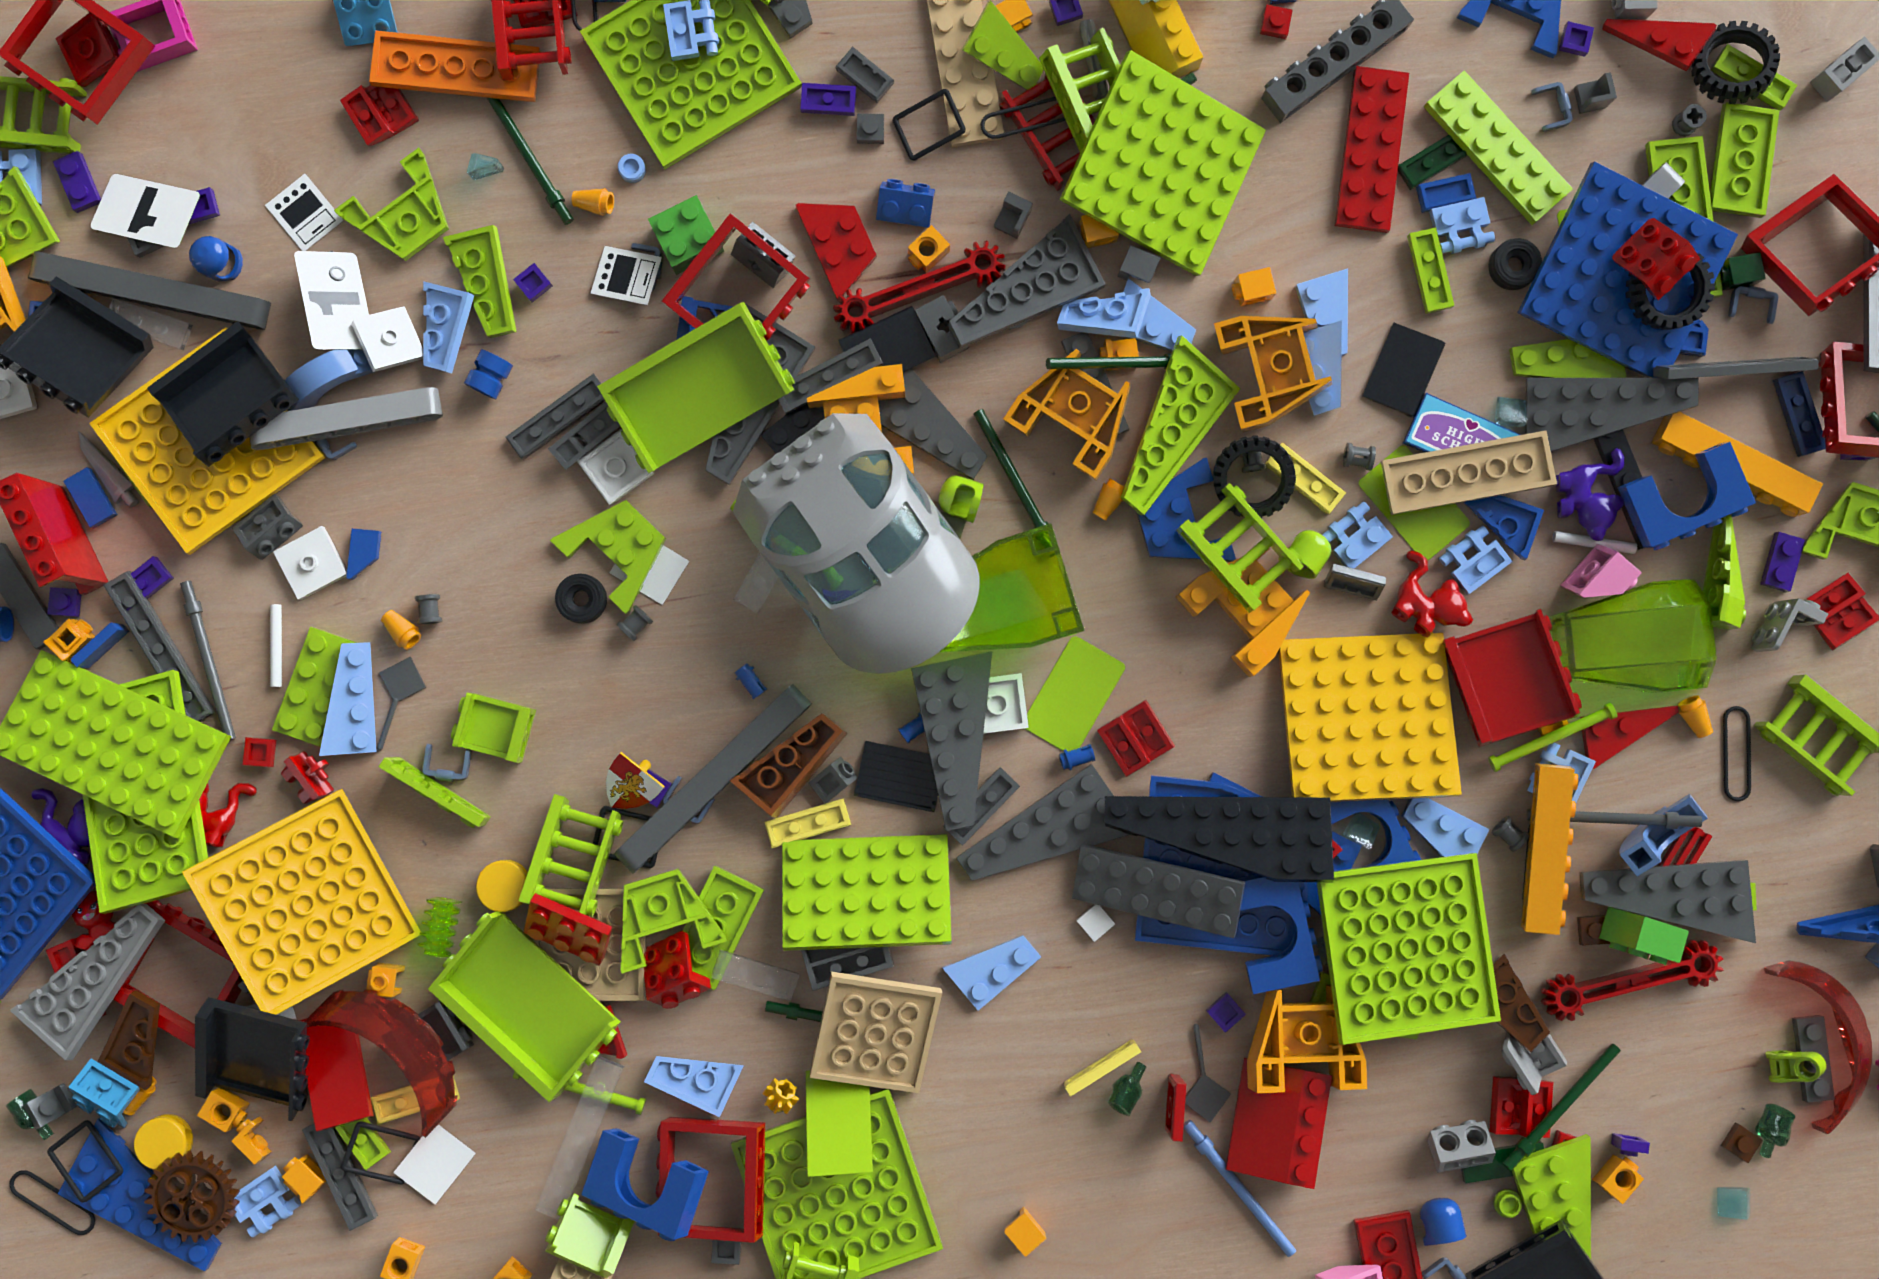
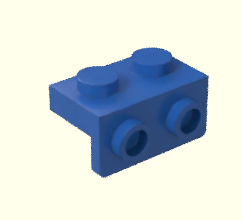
[876,179,935,228]

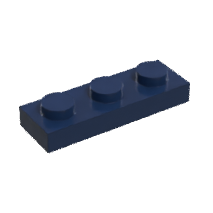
[1773,371,1826,457]

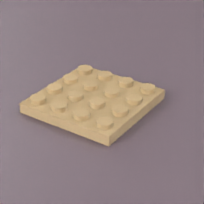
[533,888,646,1001]
[810,972,942,1093]

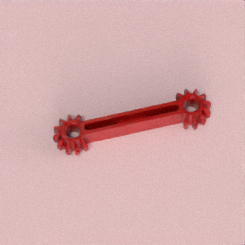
[833,240,1006,334]
[1540,940,1724,1021]

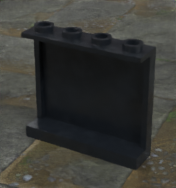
[0,276,154,418]
[147,321,299,467]
[195,997,310,1121]
[1466,1219,1604,1279]

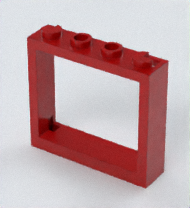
[0,0,155,125]
[1741,174,1879,317]
[662,213,811,341]
[1818,342,1879,458]
[113,903,243,1049]
[656,1117,765,1243]

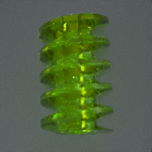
[417,897,462,958]

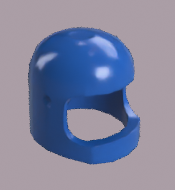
[189,236,243,282]
[1420,1198,1467,1246]

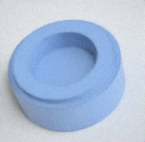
[618,154,646,183]

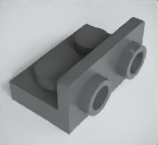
[232,494,303,560]

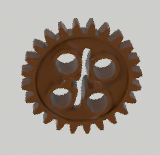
[144,1150,240,1243]

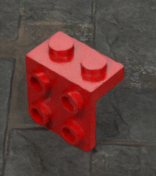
[1612,218,1700,300]
[644,931,711,1009]

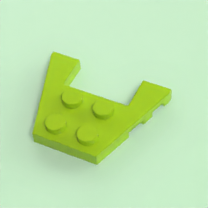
[334,147,449,261]
[1802,482,1879,560]
[550,500,666,615]
[620,868,727,974]

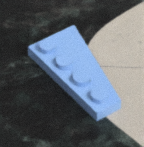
[319,642,376,756]

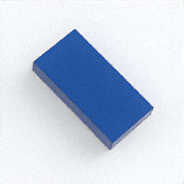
[1416,173,1477,213]
[63,467,118,528]
[71,623,130,668]

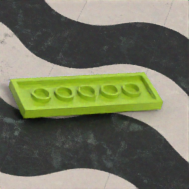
[1423,70,1573,225]
[1645,136,1723,298]

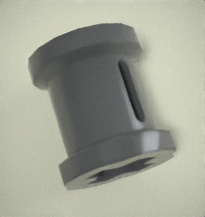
[1672,104,1707,137]
[1343,443,1376,471]
[1242,452,1266,473]
[415,594,442,624]
[617,605,653,641]
[1491,816,1530,852]

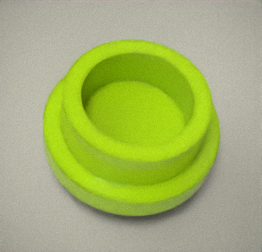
[1493,1189,1522,1218]

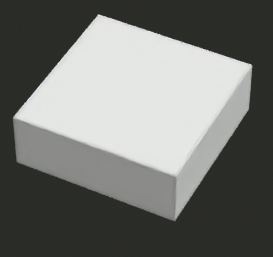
[1076,904,1115,942]

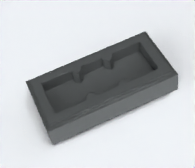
[835,46,894,103]
[1324,564,1386,601]

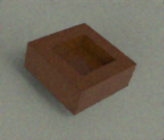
[1577,915,1610,946]
[1720,1122,1763,1163]

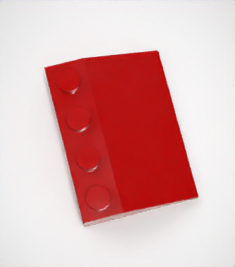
[1226,1058,1332,1189]

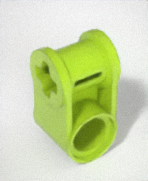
[1765,1050,1826,1083]

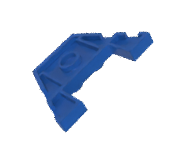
[1457,0,1561,59]
[1136,458,1236,561]

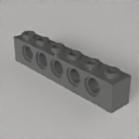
[1261,0,1414,124]

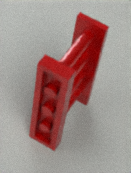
[491,0,572,81]
[999,76,1095,191]

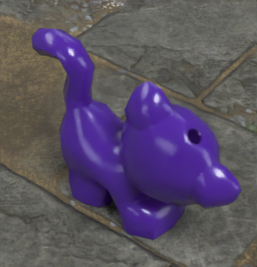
[1556,448,1625,541]
[31,788,90,865]

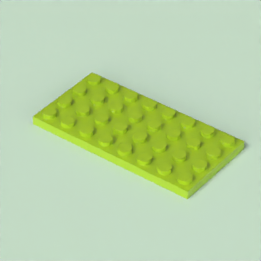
[0,650,231,839]
[83,670,208,914]

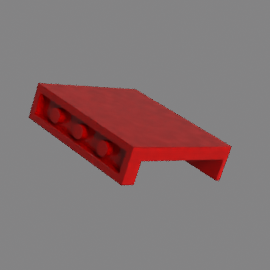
[0,473,109,595]
[1443,609,1582,747]

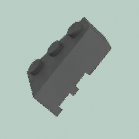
[801,947,895,991]

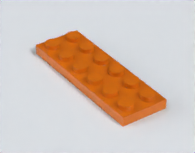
[369,30,541,102]

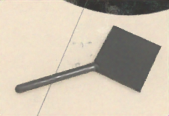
[377,657,426,750]
[1185,1024,1231,1123]

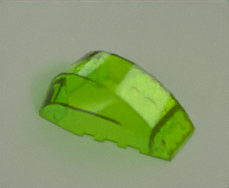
[939,523,1085,653]
[1549,579,1717,693]

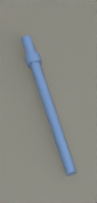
[1184,1120,1296,1257]

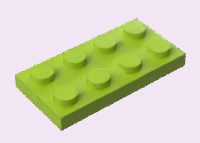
[1710,102,1780,218]
[272,627,357,747]
[683,865,765,990]

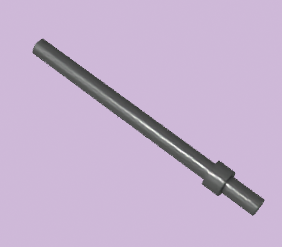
[180,581,236,740]
[1527,809,1702,829]

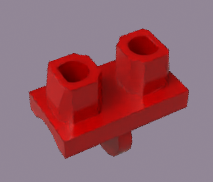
[281,751,334,804]

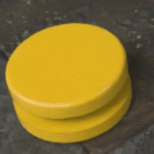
[476,860,528,912]
[134,1114,193,1170]

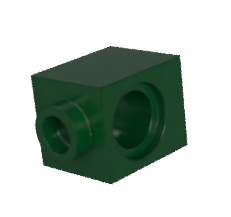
[1720,252,1766,291]

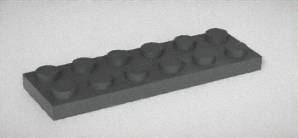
[1072,844,1246,938]

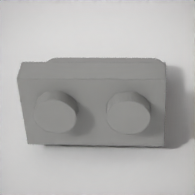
[1751,598,1828,652]
[1501,1033,1567,1095]

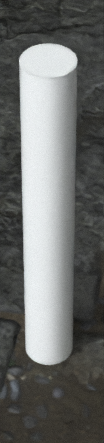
[1552,531,1637,554]
[270,604,282,687]

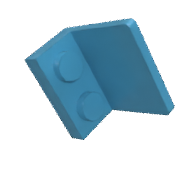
[333,0,398,46]
[68,1058,140,1128]

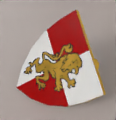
[606,752,665,809]

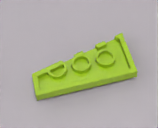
[443,225,517,338]
[1509,339,1627,378]
[378,757,491,828]

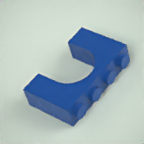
[1617,442,1756,550]
[1330,800,1422,868]
[1236,874,1323,994]
[581,1128,709,1241]

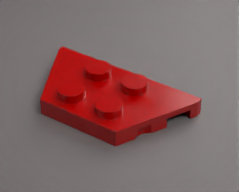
[795,203,877,301]

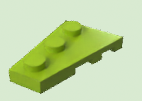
[962,0,1044,90]

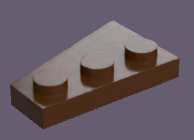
[1493,954,1550,1054]

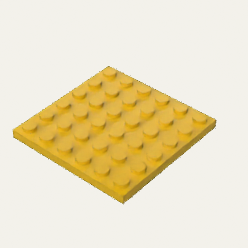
[89,327,326,555]
[1279,633,1462,802]
[182,788,422,1015]

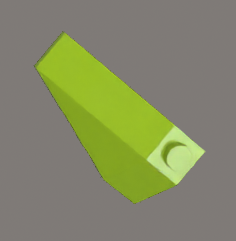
[1697,515,1746,630]

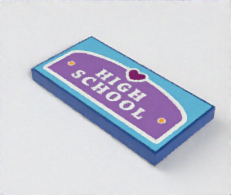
[1403,393,1521,453]

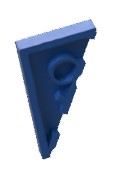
[1463,495,1544,561]
[1796,905,1879,943]

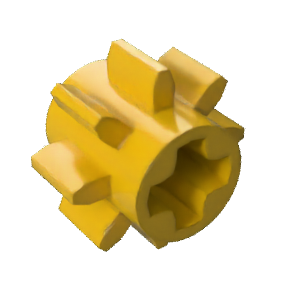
[762,1078,799,1114]

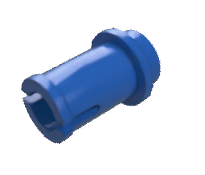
[735,663,767,700]
[898,712,924,743]
[1059,744,1095,771]

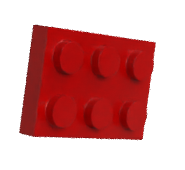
[523,893,612,966]

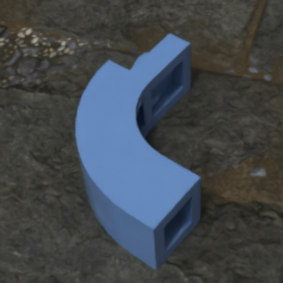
[285,349,375,411]
[1619,794,1708,877]

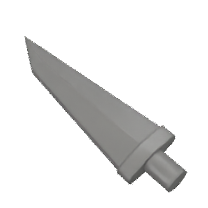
[78,431,139,508]

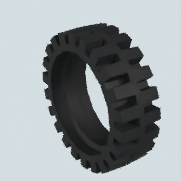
[1691,21,1780,104]
[1625,254,1715,330]
[1213,436,1296,519]

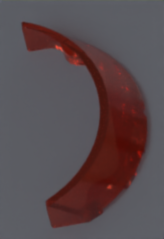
[1764,960,1872,1134]
[304,989,458,1138]

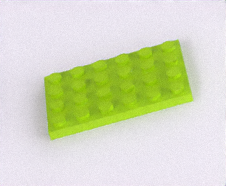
[782,834,952,951]

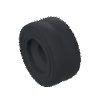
[1488,238,1542,290]
[555,573,607,624]

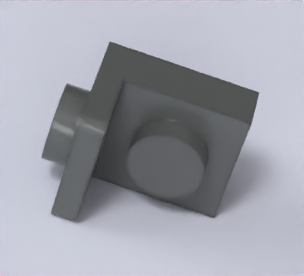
[808,757,857,804]
[23,1083,77,1130]

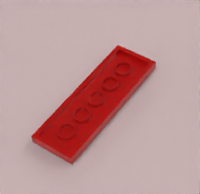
[1335,66,1410,233]

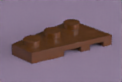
[98,990,160,1090]

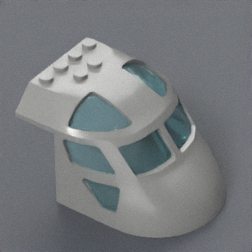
[733,413,980,674]

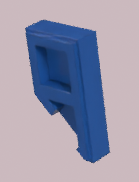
[1679,320,1709,357]
[346,528,382,580]

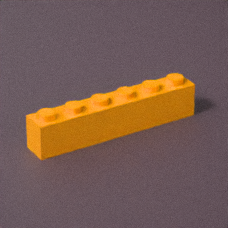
[1651,412,1823,517]
[1521,763,1578,935]

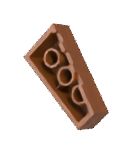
[730,713,848,818]

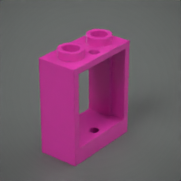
[109,0,198,72]

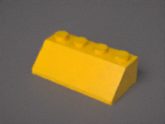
[1108,0,1204,78]

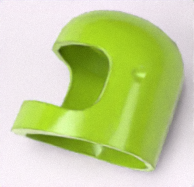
[938,475,984,523]
[1278,530,1331,579]

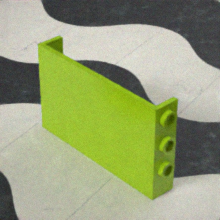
[597,302,795,473]
[428,911,621,1102]

